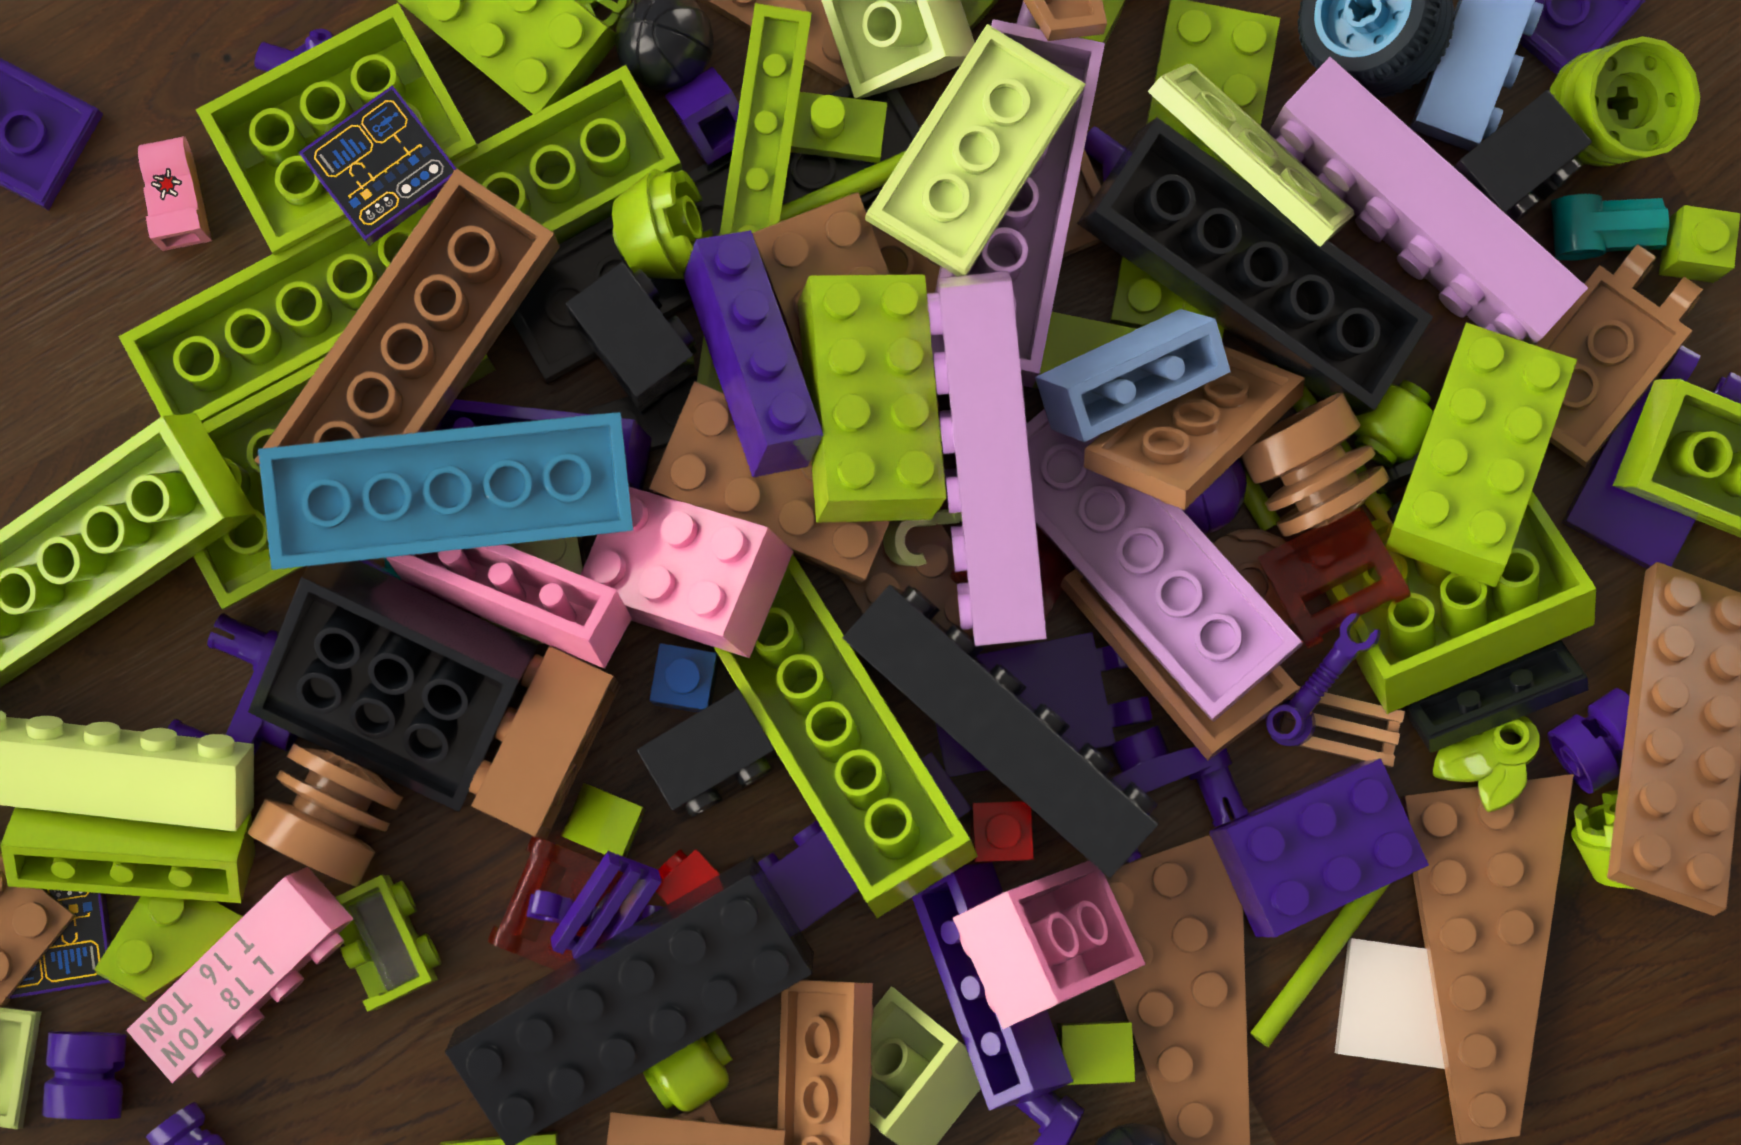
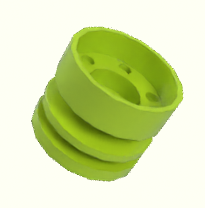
[1550,36,1700,167]

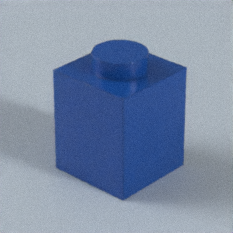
[649,643,720,713]

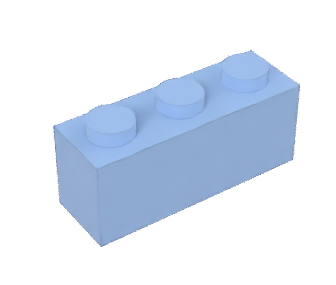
[1410,0,1544,151]
[1035,309,1231,442]

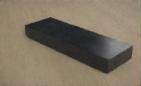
[1405,640,1589,753]

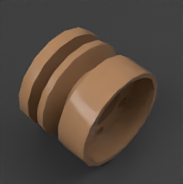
[1239,393,1390,536]
[248,744,404,887]

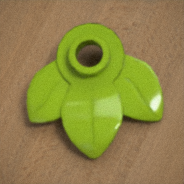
[1432,716,1540,812]

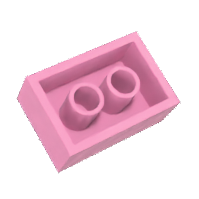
[580,486,794,658]
[953,860,1146,1029]

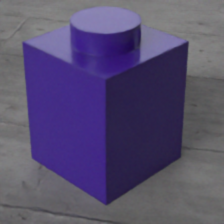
[665,67,739,165]

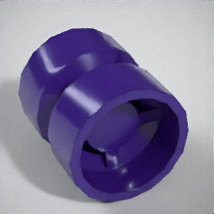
[1548,688,1630,794]
[42,1031,127,1120]

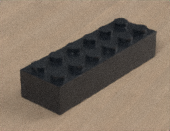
[1077,117,1433,416]
[842,585,1159,878]
[445,856,814,1145]

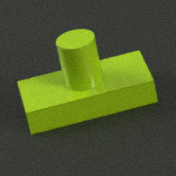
[790,92,887,163]

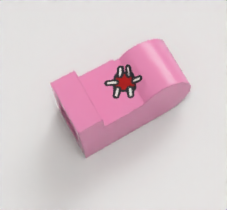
[138,136,212,251]

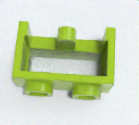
[335,875,441,1012]

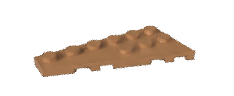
[1400,774,1574,1144]
[1104,834,1250,1145]

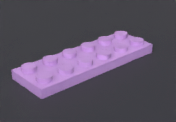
[1026,409,1302,722]

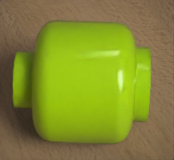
[1354,380,1434,468]
[643,1031,733,1113]

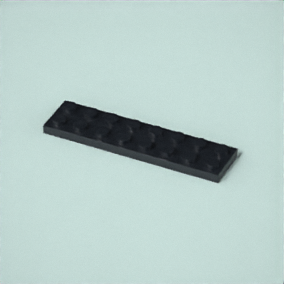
[511,84,920,384]

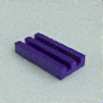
[550,851,661,959]

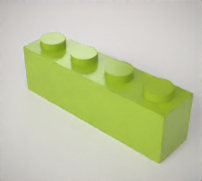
[0,807,255,903]

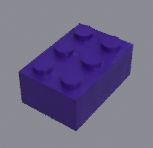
[1209,758,1429,937]

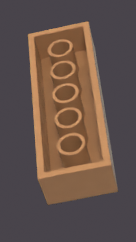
[254,168,560,465]

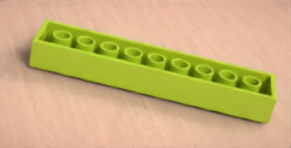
[118,65,682,423]

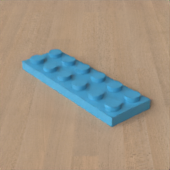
[258,412,633,570]

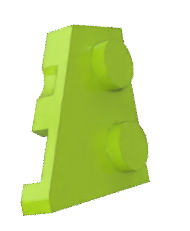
[94,896,243,1002]

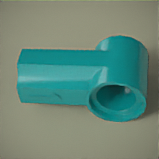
[1551,194,1670,261]

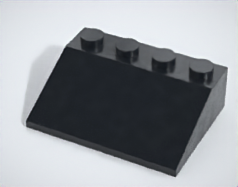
[248,560,538,812]

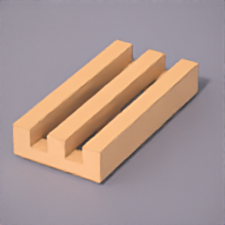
[1281,686,1405,768]

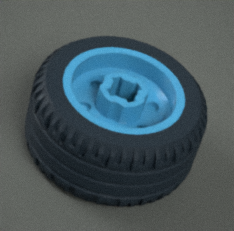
[1297,0,1455,98]

